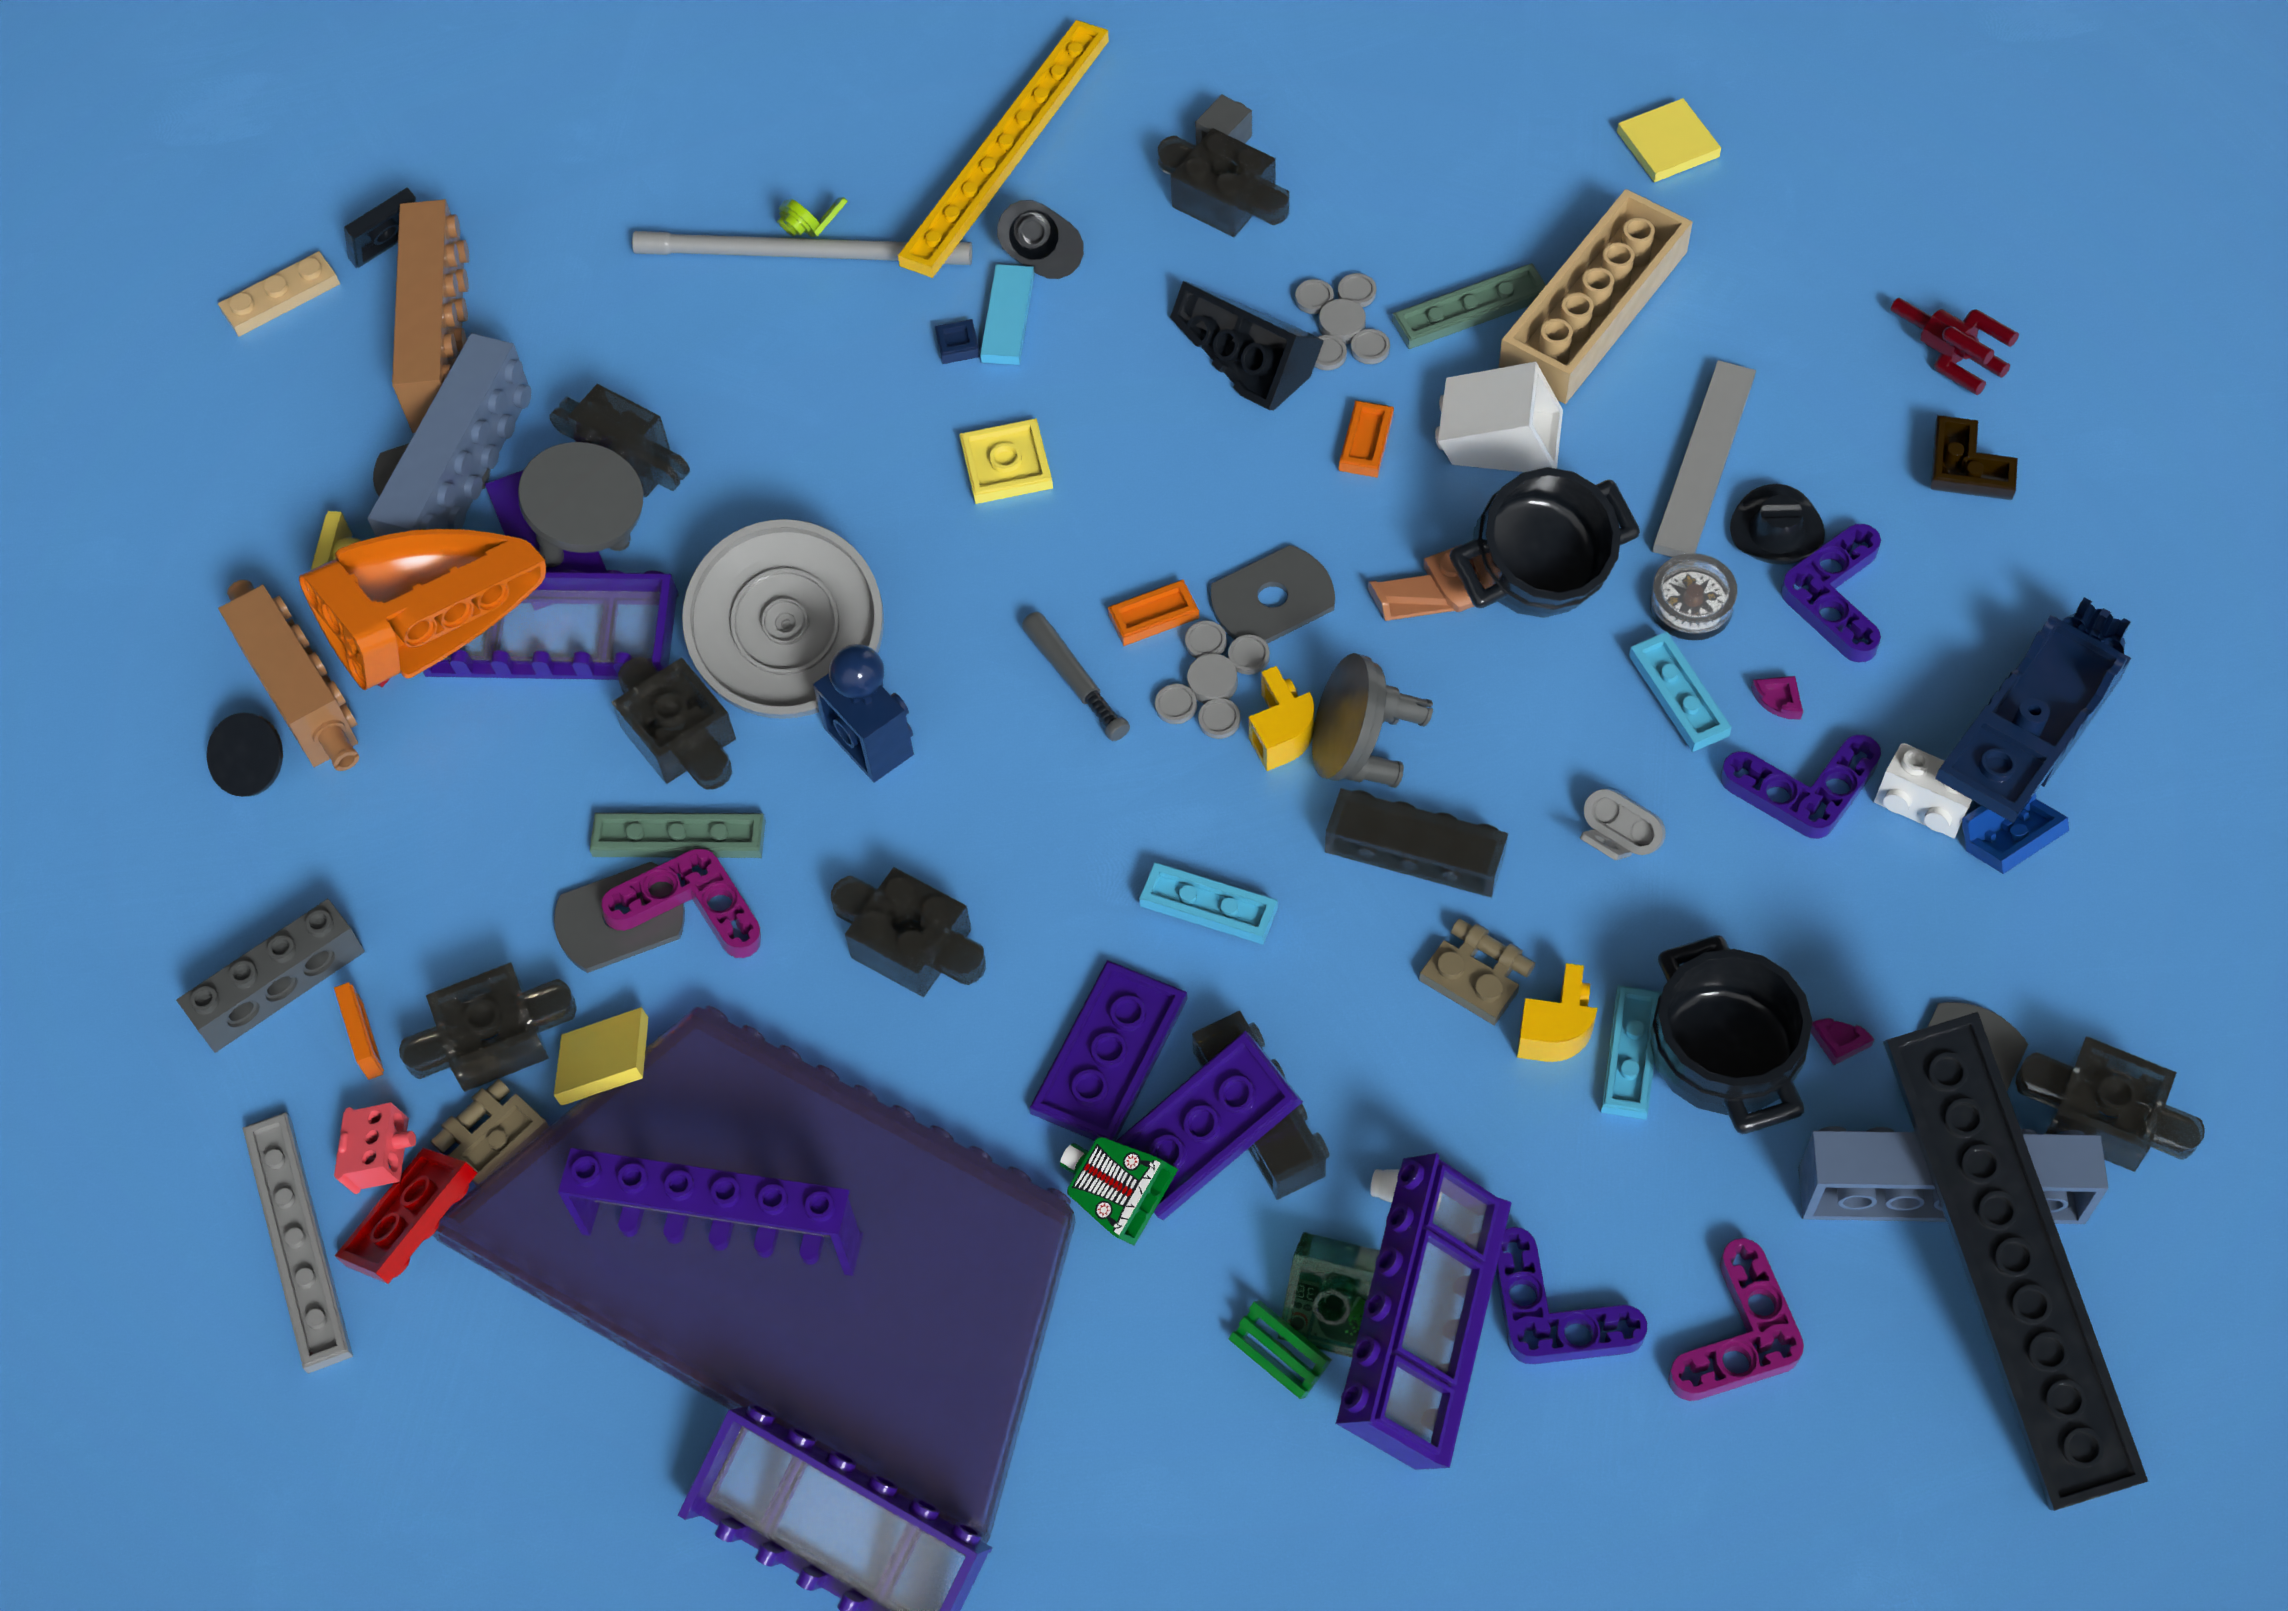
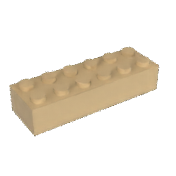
[1499,189,1693,404]

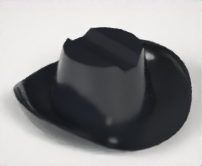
[1730,484,1825,565]

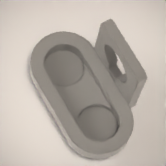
[1580,789,1666,860]

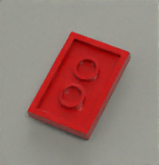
[334,1148,478,1284]

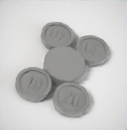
[1295,273,1390,370]
[1155,621,1270,739]

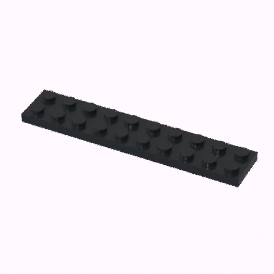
[1883,1012,2148,1511]

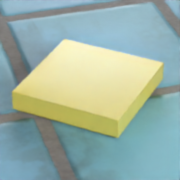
[1617,98,1721,182]
[959,418,1053,504]
[554,1007,649,1106]

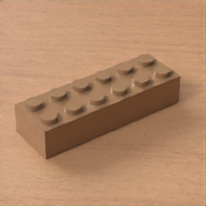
[392,199,469,433]

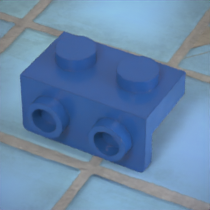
[1962,793,2069,874]

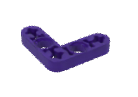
[1781,524,1881,663]
[1721,735,1881,839]
[1496,1227,1647,1364]

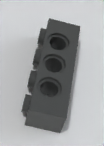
[176,899,365,1053]

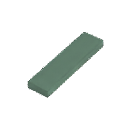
[1392,263,1546,349]
[590,813,766,858]

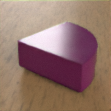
[1751,676,1803,720]
[1811,1018,1875,1065]

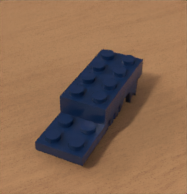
[1935,597,2131,823]

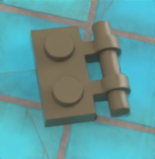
[1419,918,1535,1026]
[430,1079,549,1190]

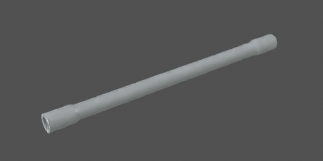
[632,231,973,265]

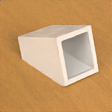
[1435,362,1563,472]

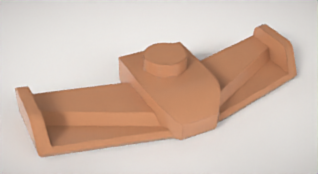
[1368,545,1486,621]

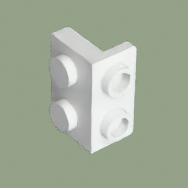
[1874,743,1972,839]

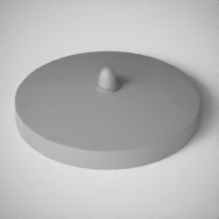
[682,519,884,719]

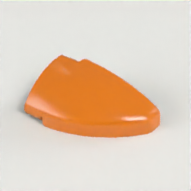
[299,529,546,690]

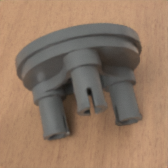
[518,442,643,568]
[1312,653,1433,788]

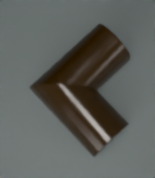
[1931,415,2018,500]

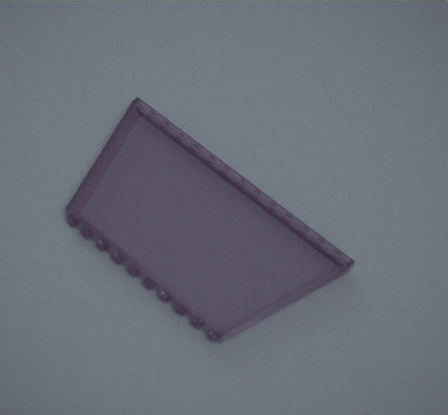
[433,1006,1076,1544]

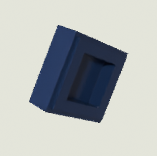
[934,319,980,364]

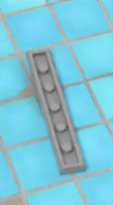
[1652,360,1756,563]
[243,1112,353,1374]

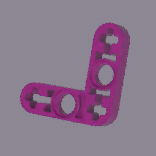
[601,849,761,958]
[1668,1238,1804,1401]

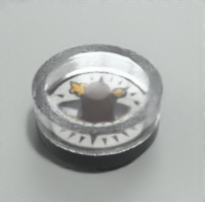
[1650,553,1737,640]

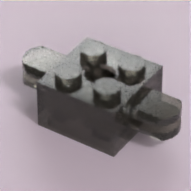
[1158,128,1289,238]
[549,384,690,497]
[611,657,736,790]
[831,867,986,998]
[399,962,577,1092]
[2015,1036,2205,1172]

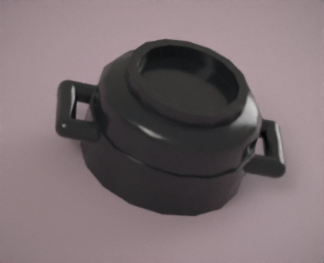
[1449,467,1640,618]
[1650,935,1813,1134]

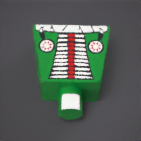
[1060,1137,1178,1246]

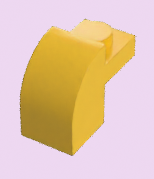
[1249,666,1314,771]
[1517,963,1598,1062]

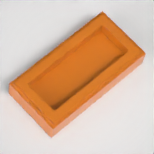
[1339,400,1394,478]
[1108,580,1199,646]
[334,982,384,1080]

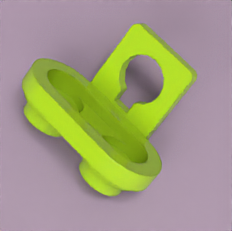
[777,197,848,237]

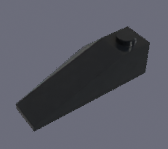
[1170,281,1324,411]

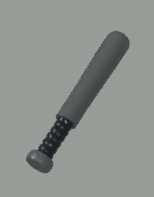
[1022,612,1130,741]

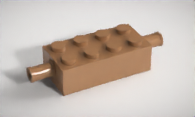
[218,580,359,771]

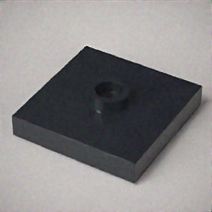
[344,187,416,268]

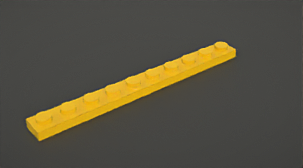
[898,20,1109,278]

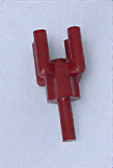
[1891,298,2019,395]

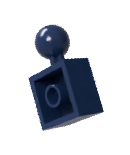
[813,644,914,783]

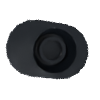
[997,200,1084,279]

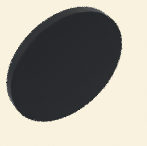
[207,713,283,797]

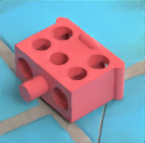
[334,1102,416,1194]

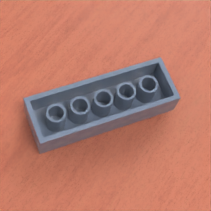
[367,333,531,537]
[1798,1126,2108,1224]

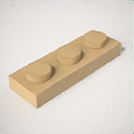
[218,251,340,337]

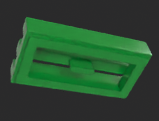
[1228,1300,1332,1399]

